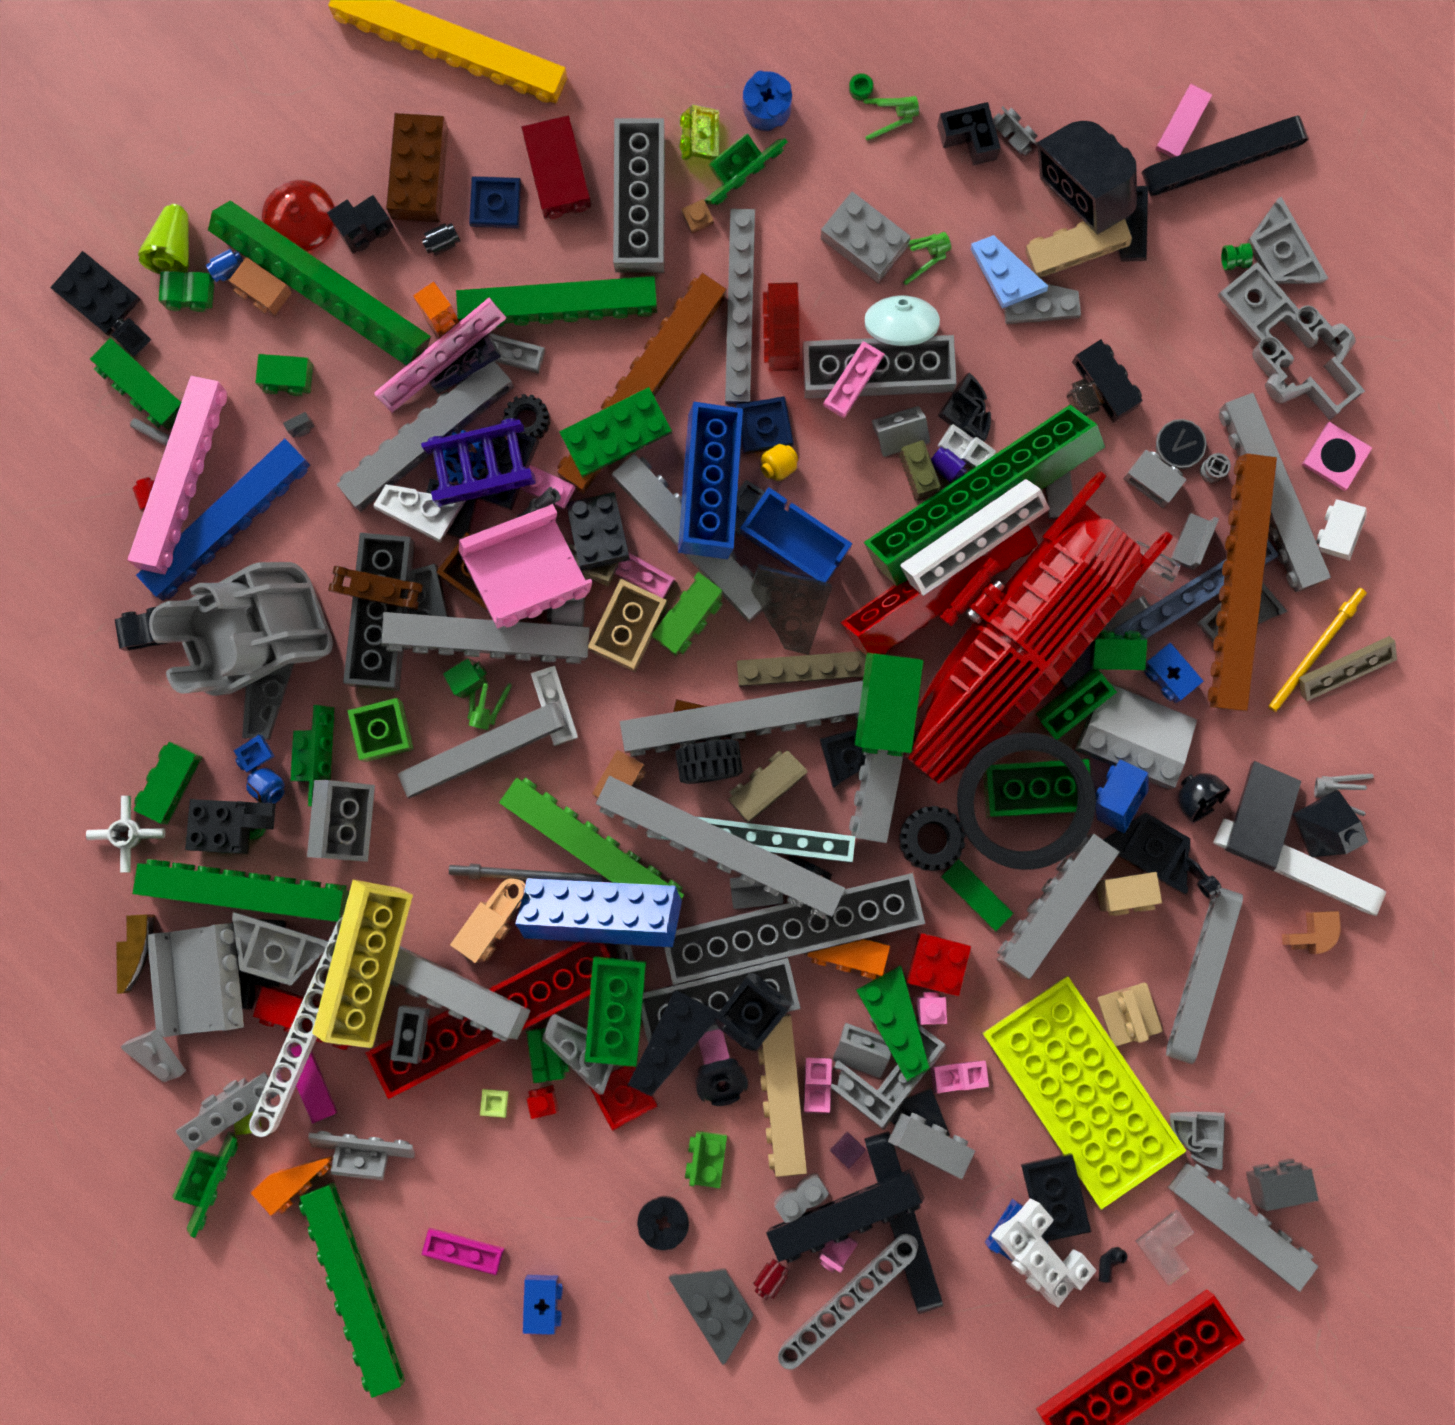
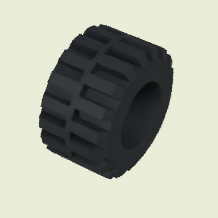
[675,739,743,784]
[899,806,966,871]

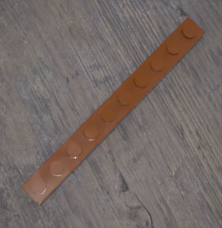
[557,272,727,494]
[1207,453,1277,711]

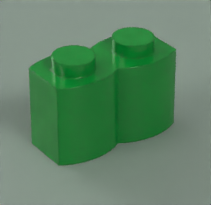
[158,271,215,312]

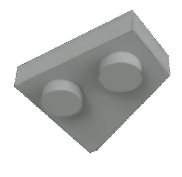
[121,1029,186,1082]

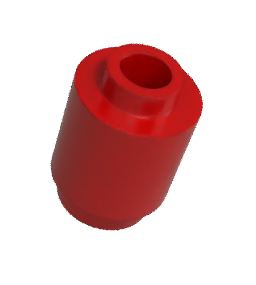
[132,477,155,513]

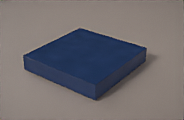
[469,176,521,228]
[736,396,794,454]

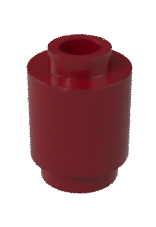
[753,1259,790,1300]

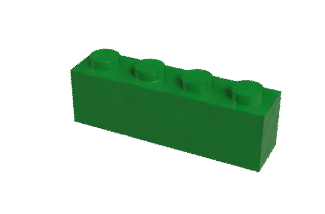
[90,338,182,431]

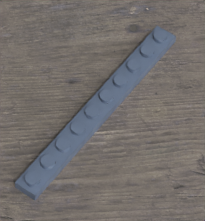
[1060,539,1279,689]

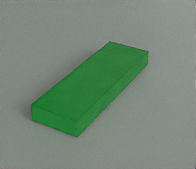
[941,859,1014,931]

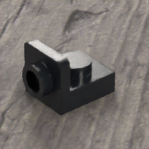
[111,317,152,357]

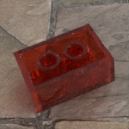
[762,282,800,371]

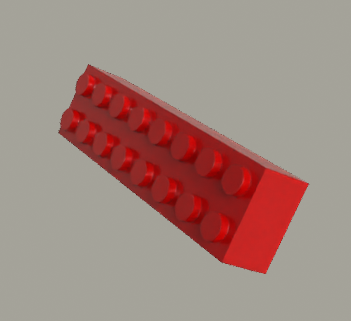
[840,524,1039,655]
[1036,1289,1245,1425]

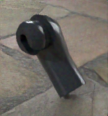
[1098,1247,1128,1283]

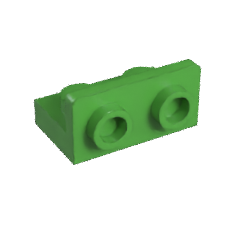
[685,1131,727,1188]

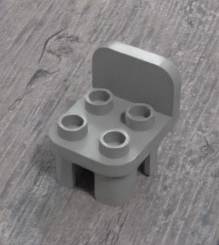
[149,562,333,696]

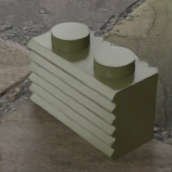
[899,440,941,500]

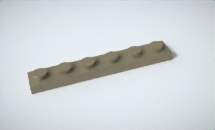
[737,650,888,687]

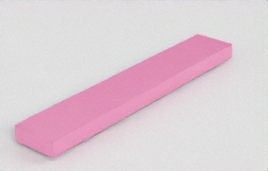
[374,298,506,412]

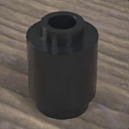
[422,223,460,256]

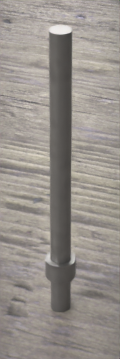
[449,864,602,882]

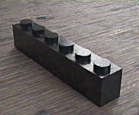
[766,1168,925,1263]

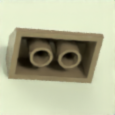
[728,750,808,823]

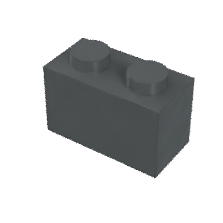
[391,1005,430,1064]

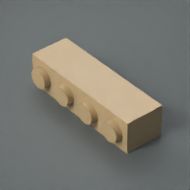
[1025,219,1132,278]

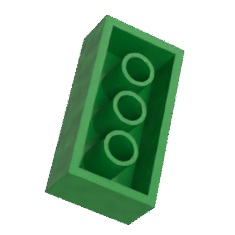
[983,759,1090,818]

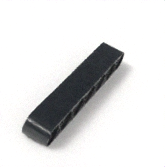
[1141,115,1309,196]
[864,1131,943,1314]

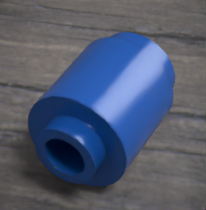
[206,248,244,283]

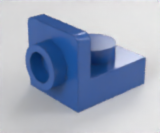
[234,735,275,773]

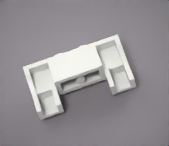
[991,1199,1097,1307]

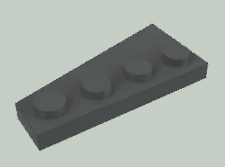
[242,663,294,740]

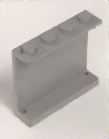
[147,923,244,1037]

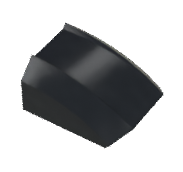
[714,972,791,1051]

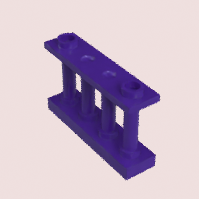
[421,418,536,507]

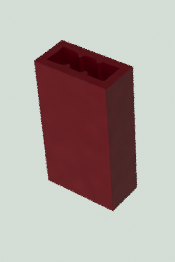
[521,115,591,219]

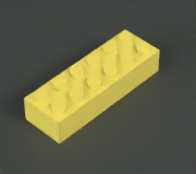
[312,880,413,1048]

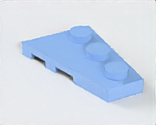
[971,235,1048,309]

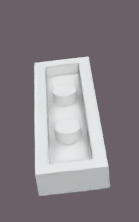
[531,666,578,746]

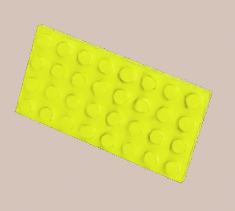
[982,976,1186,1210]

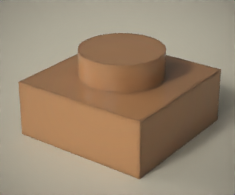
[681,199,714,234]

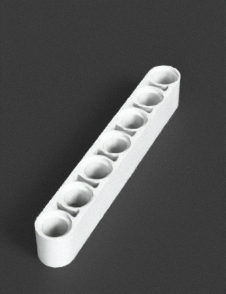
[1213,819,1387,916]

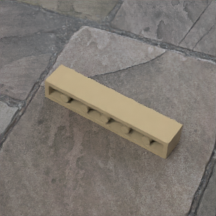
[758,1014,807,1177]

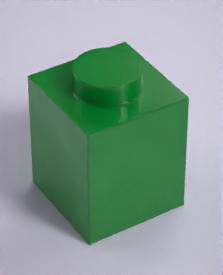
[443,658,488,699]

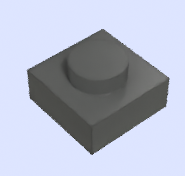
[283,412,315,438]

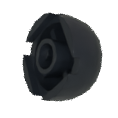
[1178,773,1230,822]

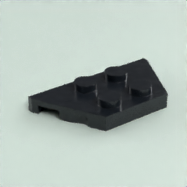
[1103,812,1191,895]

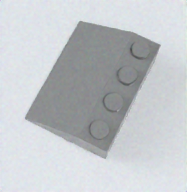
[1074,684,1197,790]

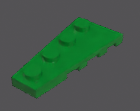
[856,965,930,1082]

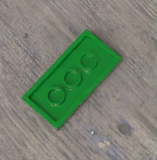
[559,387,672,478]
[584,957,646,1067]

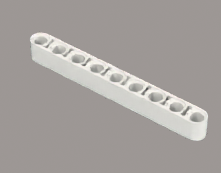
[249,917,343,1137]

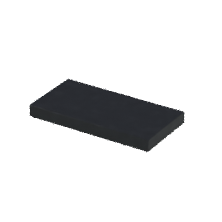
[1225,761,1301,871]

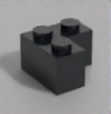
[937,102,1001,165]
[327,195,394,254]

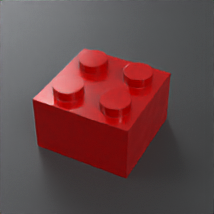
[906,932,971,996]

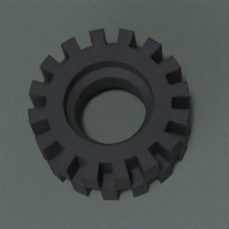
[503,394,550,439]

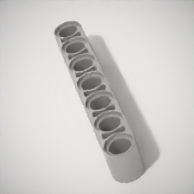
[397,703,566,798]
[1166,887,1243,1064]
[778,1233,918,1370]

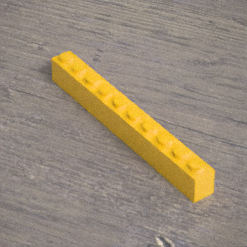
[328,0,567,104]

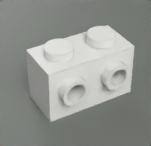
[1316,499,1367,561]

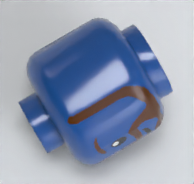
[246,767,285,804]

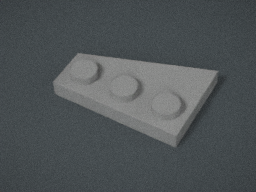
[542,1015,613,1094]

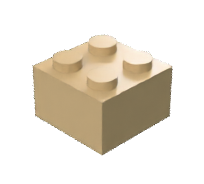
[1096,872,1162,916]

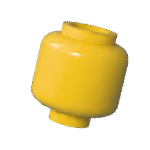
[760,444,798,481]

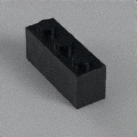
[1072,339,1143,423]

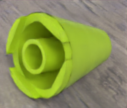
[138,204,189,275]

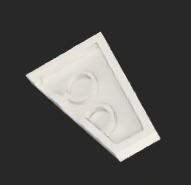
[373,484,465,543]

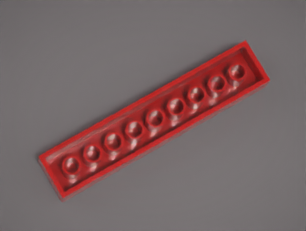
[365,942,613,1100]

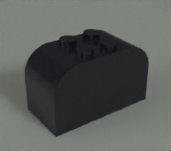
[1037,121,1137,235]

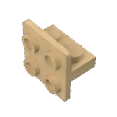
[1097,983,1162,1046]

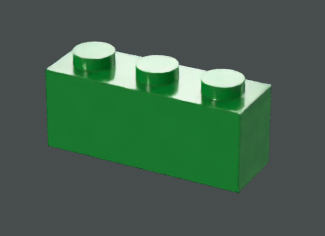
[1036,668,1117,740]
[133,742,203,825]

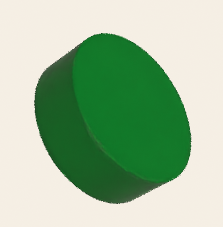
[849,73,874,100]

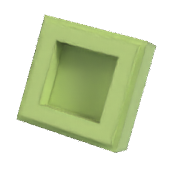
[480,1089,509,1118]

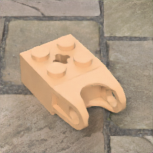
[450,879,525,963]

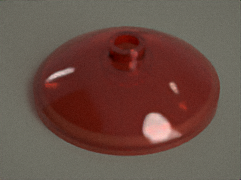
[262,180,335,252]

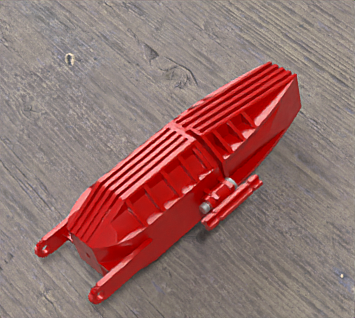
[904,471,1173,784]

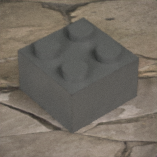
[1246,1159,1319,1211]

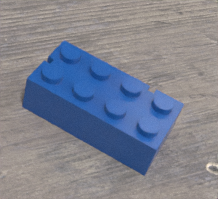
[740,487,853,590]

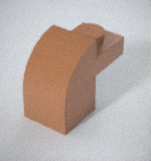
[1282,911,1341,954]

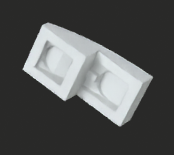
[938,424,996,468]

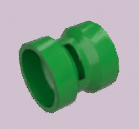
[1221,243,1253,271]

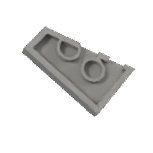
[1004,284,1081,324]

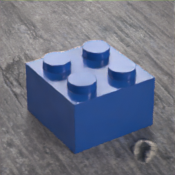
[1095,759,1149,833]

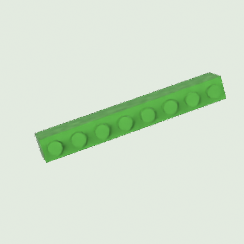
[499,777,685,900]

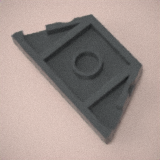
[669,1268,754,1365]

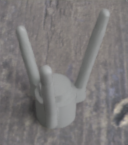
[1314,774,1374,816]

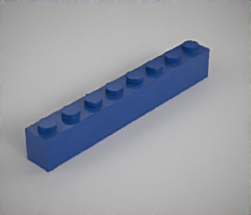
[136,438,310,601]

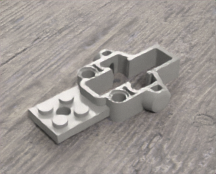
[1218,262,1365,420]

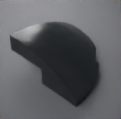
[938,373,991,442]
[891,1088,950,1136]

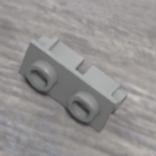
[993,106,1038,156]

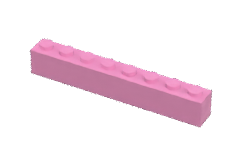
[128,376,227,575]

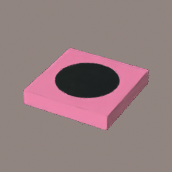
[1302,422,1372,491]

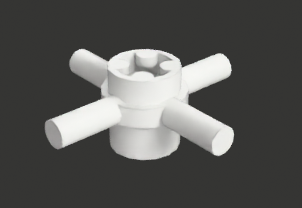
[86,796,165,873]

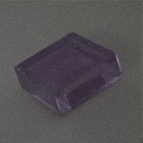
[830,1131,866,1169]

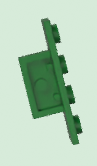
[704,134,788,205]
[290,705,335,807]
[172,1131,238,1238]

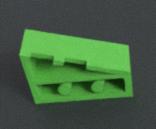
[652,572,723,657]

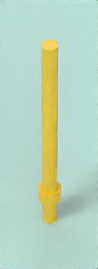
[1268,588,1367,712]

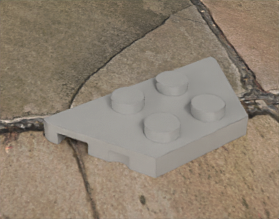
[1247,197,1328,284]
[232,912,329,985]

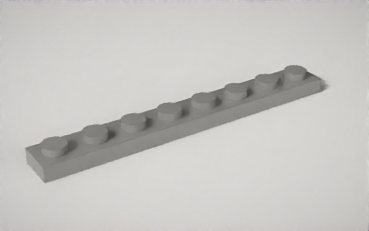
[725,209,755,404]

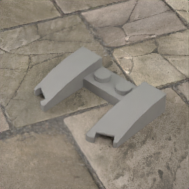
[831,1018,946,1130]

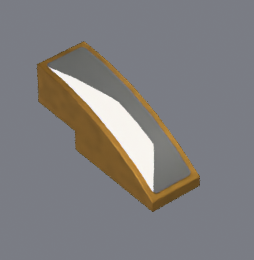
[116,914,155,994]

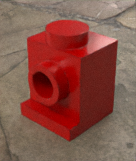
[526,1085,559,1119]

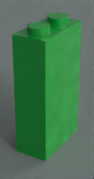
[855,653,923,757]

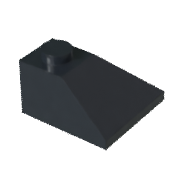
[1293,790,1369,857]

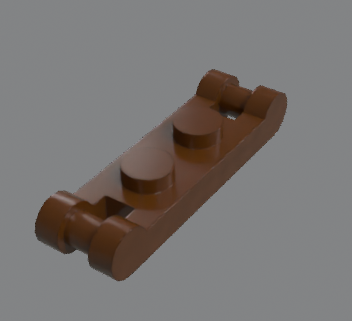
[328,566,423,610]

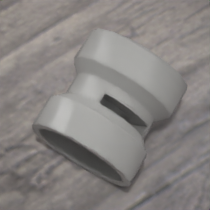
[1200,453,1231,483]

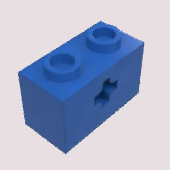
[1144,642,1204,703]
[523,1275,563,1335]

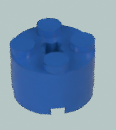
[743,71,792,131]

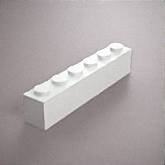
[900,479,1050,596]

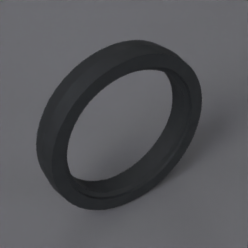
[957,733,1096,870]

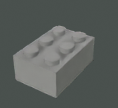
[821,192,911,283]
[307,780,375,862]

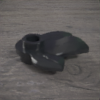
[1186,858,1221,900]

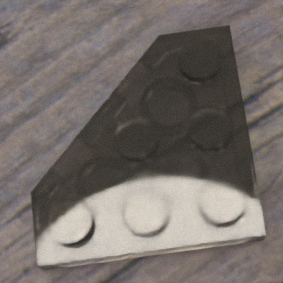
[751,564,832,655]

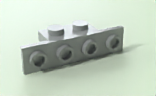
[176,1072,278,1152]
[308,1131,415,1180]

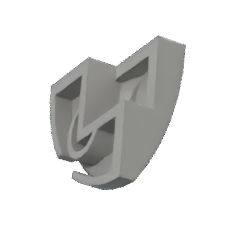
[1170,1112,1225,1170]

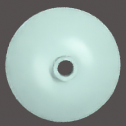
[865,296,940,346]

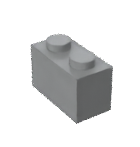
[1123,450,1187,508]

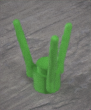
[863,96,919,141]
[903,232,951,285]
[467,683,512,730]

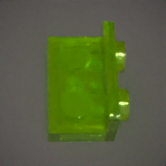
[679,104,719,160]

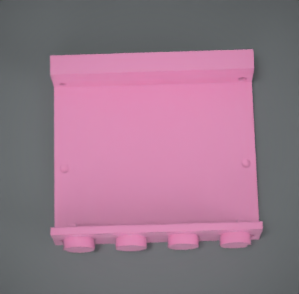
[459,504,592,629]

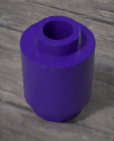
[931,446,967,483]

